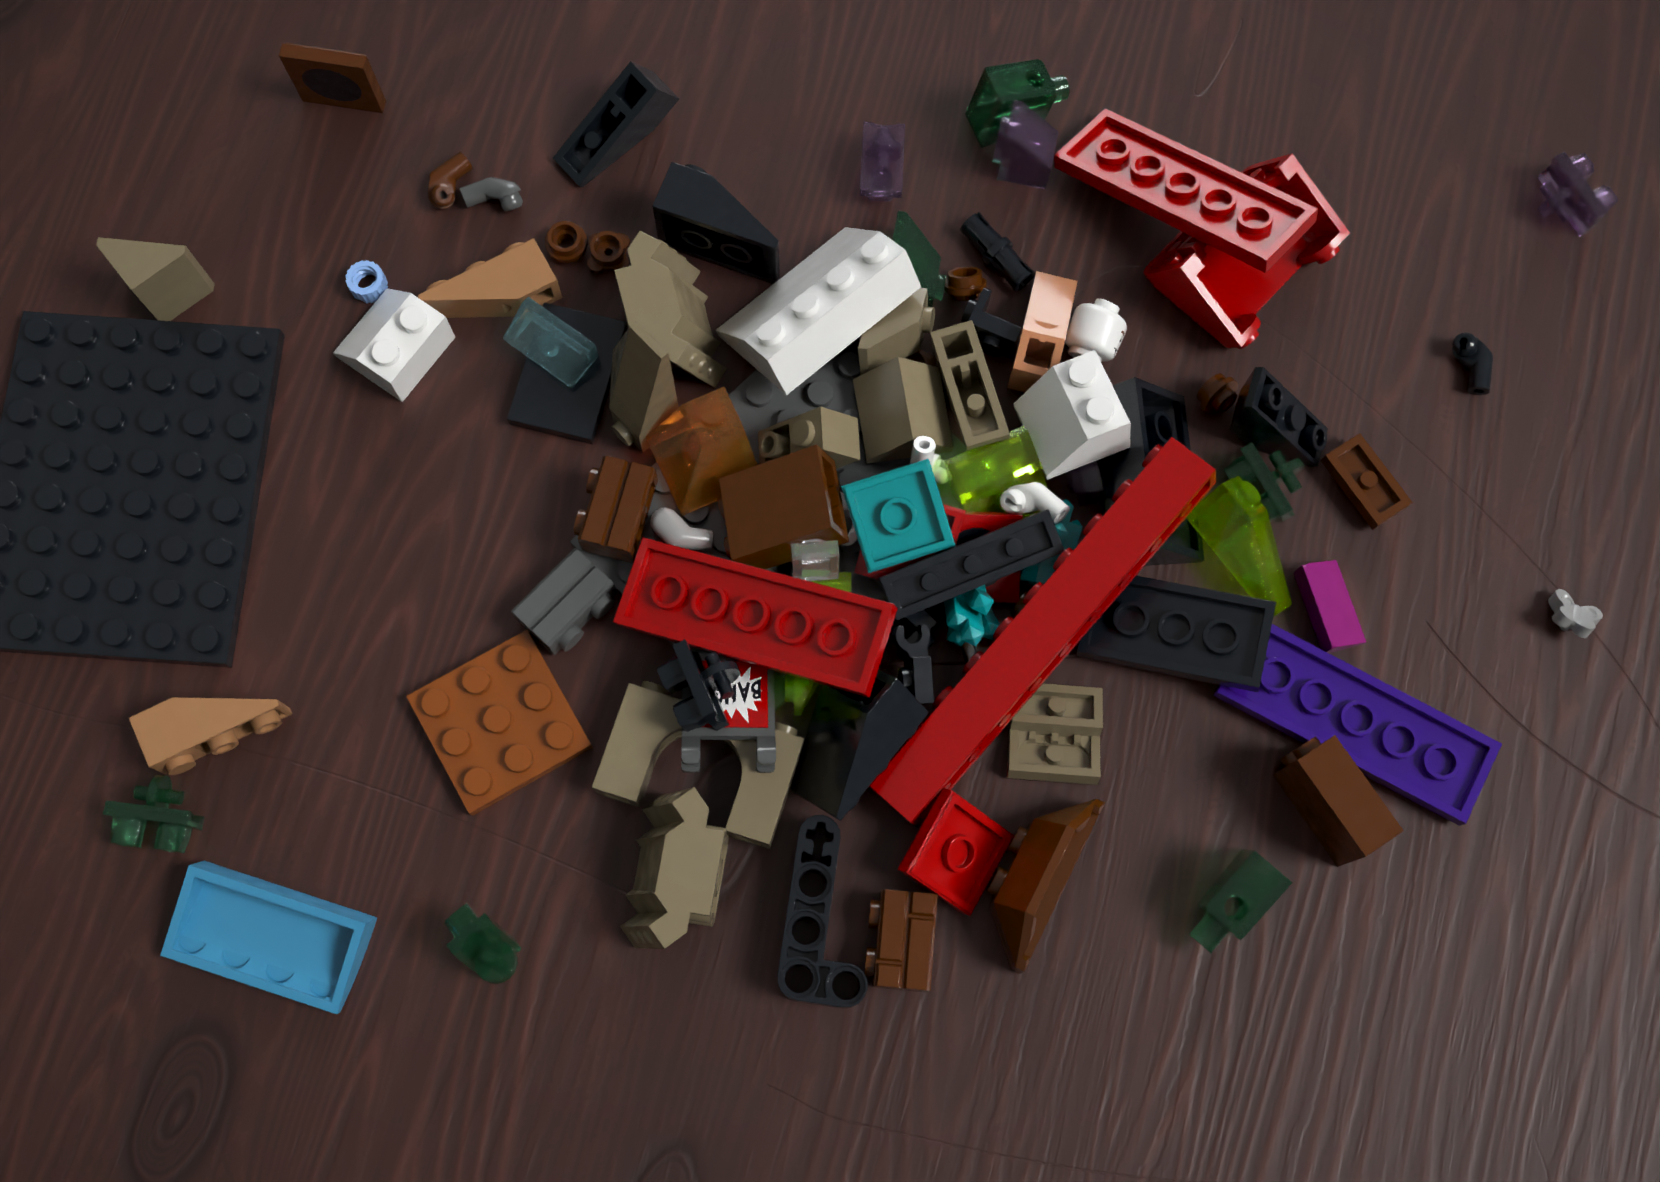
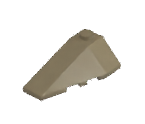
[609,321,681,453]

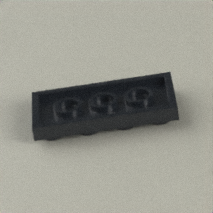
[1077,576,1276,692]

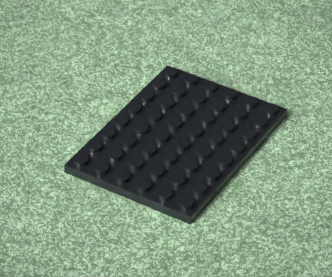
[0,311,285,668]

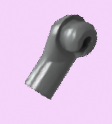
[460,177,523,211]

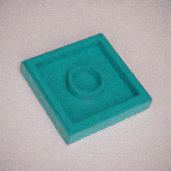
[841,459,956,573]

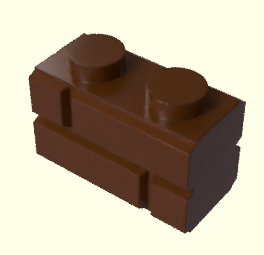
[574,455,658,563]
[864,889,938,992]

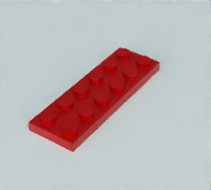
[1054,108,1318,273]
[613,537,898,697]

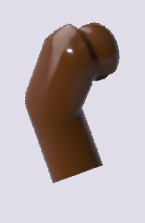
[428,152,473,209]

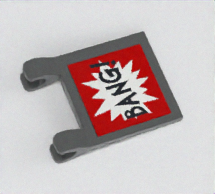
[681,653,776,773]

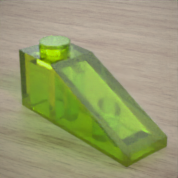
[1186,476,1292,618]

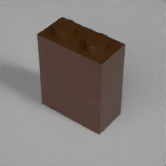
[718,444,849,569]
[1273,735,1404,867]

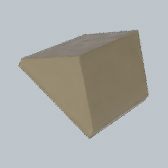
[96,237,215,321]
[853,357,954,464]

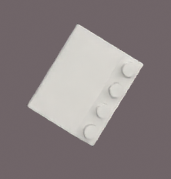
[715,227,921,395]

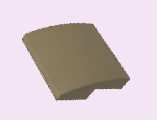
[1007,683,1103,785]

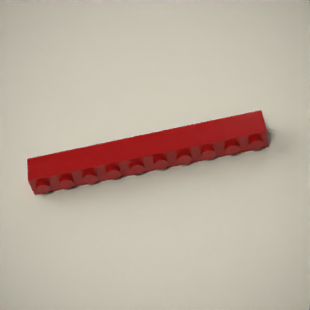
[869,437,1216,827]

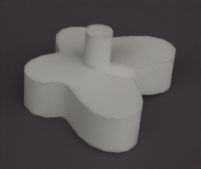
[1548,589,1603,638]

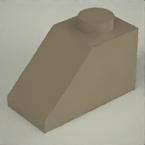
[858,288,935,375]

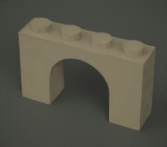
[592,681,804,850]

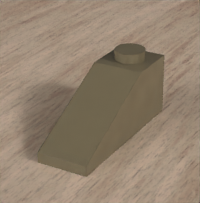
[930,320,1010,450]

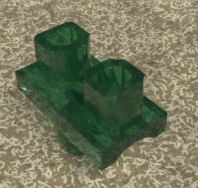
[1224,442,1305,526]
[103,775,205,854]
[444,904,522,984]

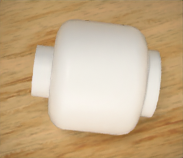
[1065,299,1127,362]

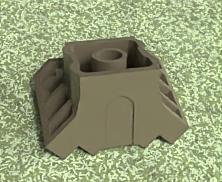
[614,231,728,388]
[620,787,729,949]

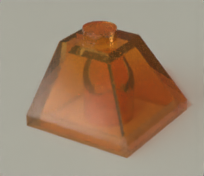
[646,387,757,516]

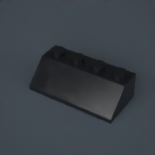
[1097,377,1205,566]

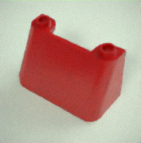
[1143,153,1350,349]

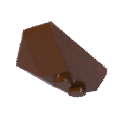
[987,798,1105,974]

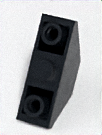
[1229,367,1328,467]

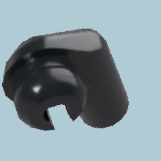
[1452,332,1493,395]

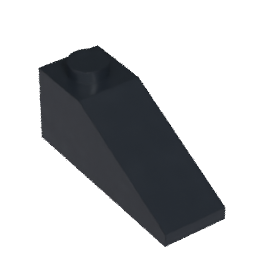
[553,61,679,187]

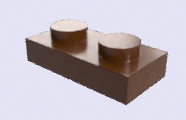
[1320,433,1413,530]

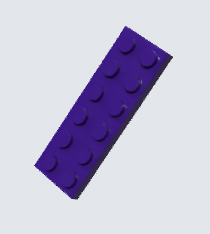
[1213,624,1502,826]

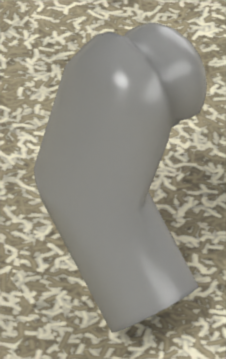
[650,507,713,552]

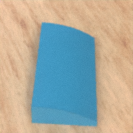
[160,861,378,1014]

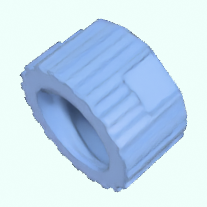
[345,260,388,303]

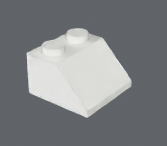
[333,288,455,402]
[1014,350,1131,480]

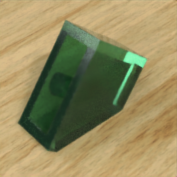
[892,210,947,307]

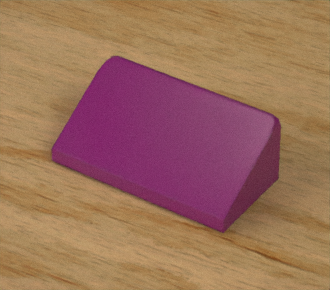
[1293,560,1366,653]

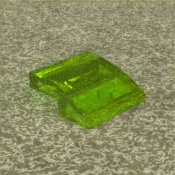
[944,425,1047,518]

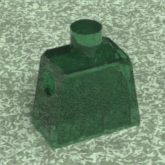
[965,59,1070,148]
[1189,849,1293,953]

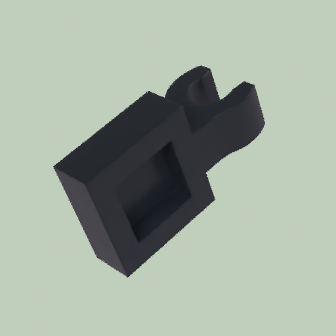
[892,624,934,704]

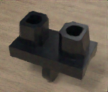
[657,639,740,732]

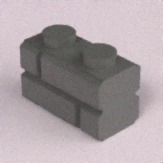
[511,548,617,655]

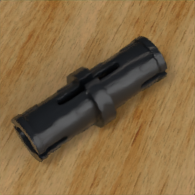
[960,212,1036,292]

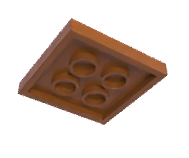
[406,630,593,816]

